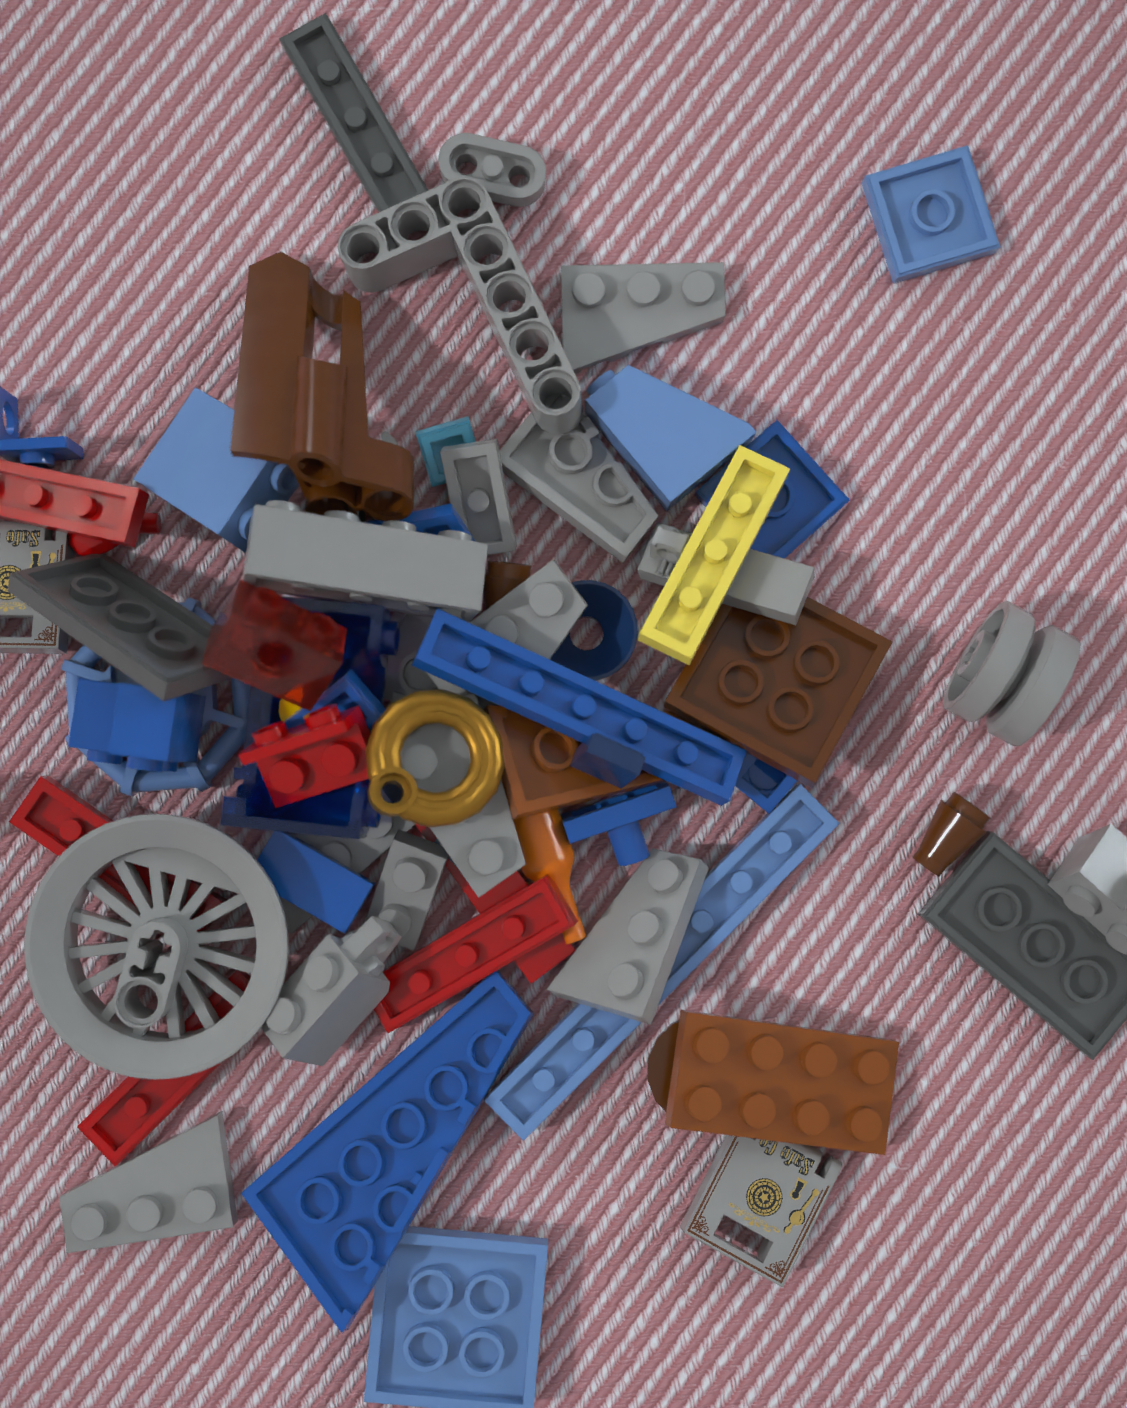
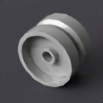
[943,601,1081,746]

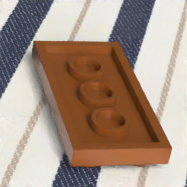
[665,1010,899,1155]

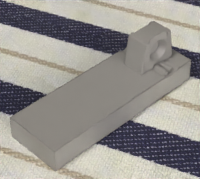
[637,522,815,625]

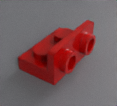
[238,704,371,808]

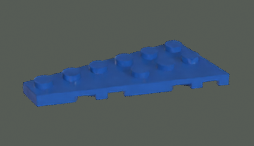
[241,971,534,1333]

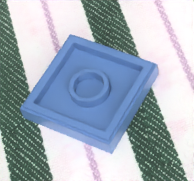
[861,145,1000,284]

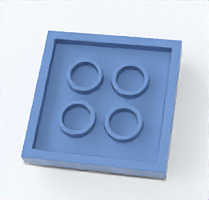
[364,1226,548,1408]

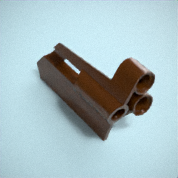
[230,252,414,522]

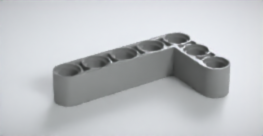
[337,177,583,435]

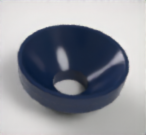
[551,580,638,681]

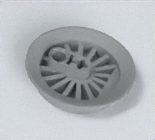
[24,814,289,1079]

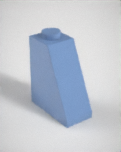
[584,365,756,512]

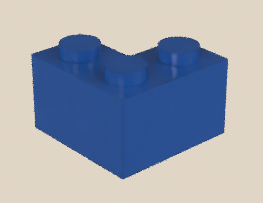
[68,678,206,772]

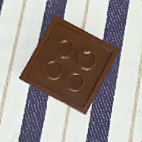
[664,597,893,788]

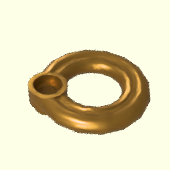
[366,689,505,827]

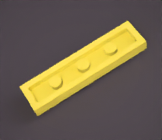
[638,445,790,666]

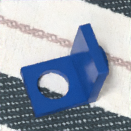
[0,386,84,469]

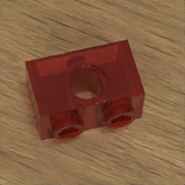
[202,579,347,712]

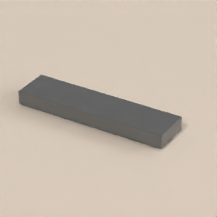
[279,13,428,213]

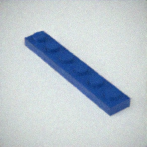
[412,608,747,806]

